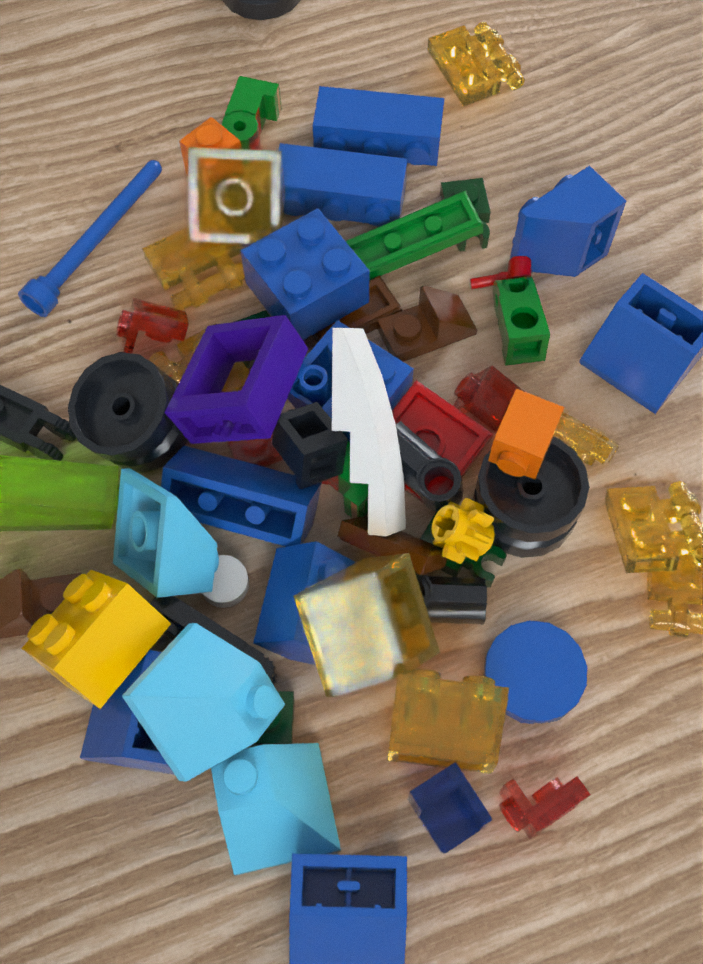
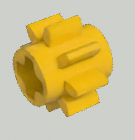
[432,497,495,564]

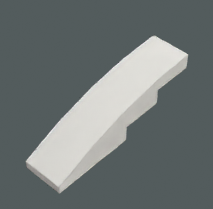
[332,328,406,536]

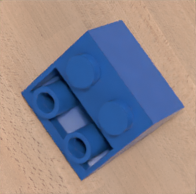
[510,165,627,277]
[579,273,703,414]
[287,320,414,442]
[253,541,387,674]
[80,650,175,775]
[289,853,407,964]

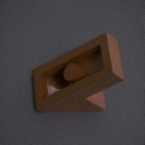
[377,285,477,362]
[0,568,82,639]

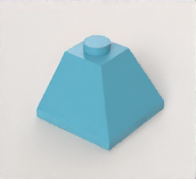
[113,468,219,598]
[122,623,285,782]
[211,743,341,876]

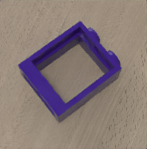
[164,315,308,444]

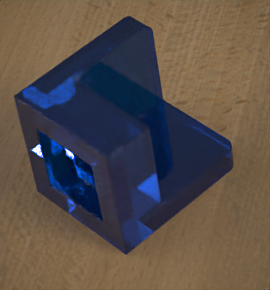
[407,762,492,854]

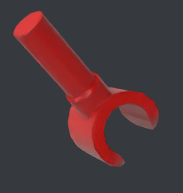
[470,256,532,289]

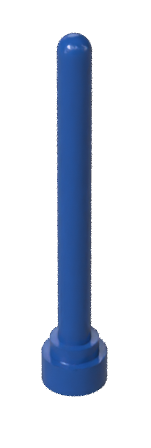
[18,160,162,317]

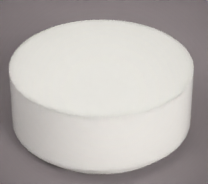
[202,555,249,608]

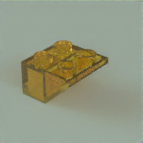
[293,553,440,697]
[387,669,509,774]

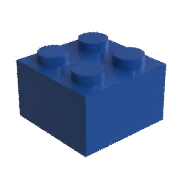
[240,208,369,340]

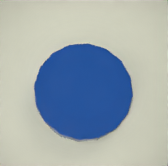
[484,620,587,724]

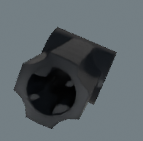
[396,421,464,512]
[385,569,487,627]

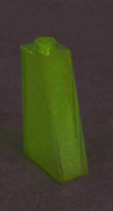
[0,455,120,532]

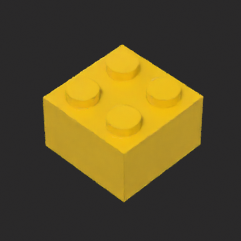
[21,570,171,709]

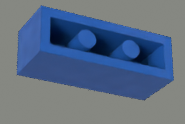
[312,86,445,166]
[271,143,408,227]
[161,445,322,547]

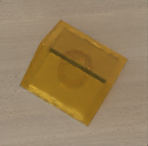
[188,147,285,244]

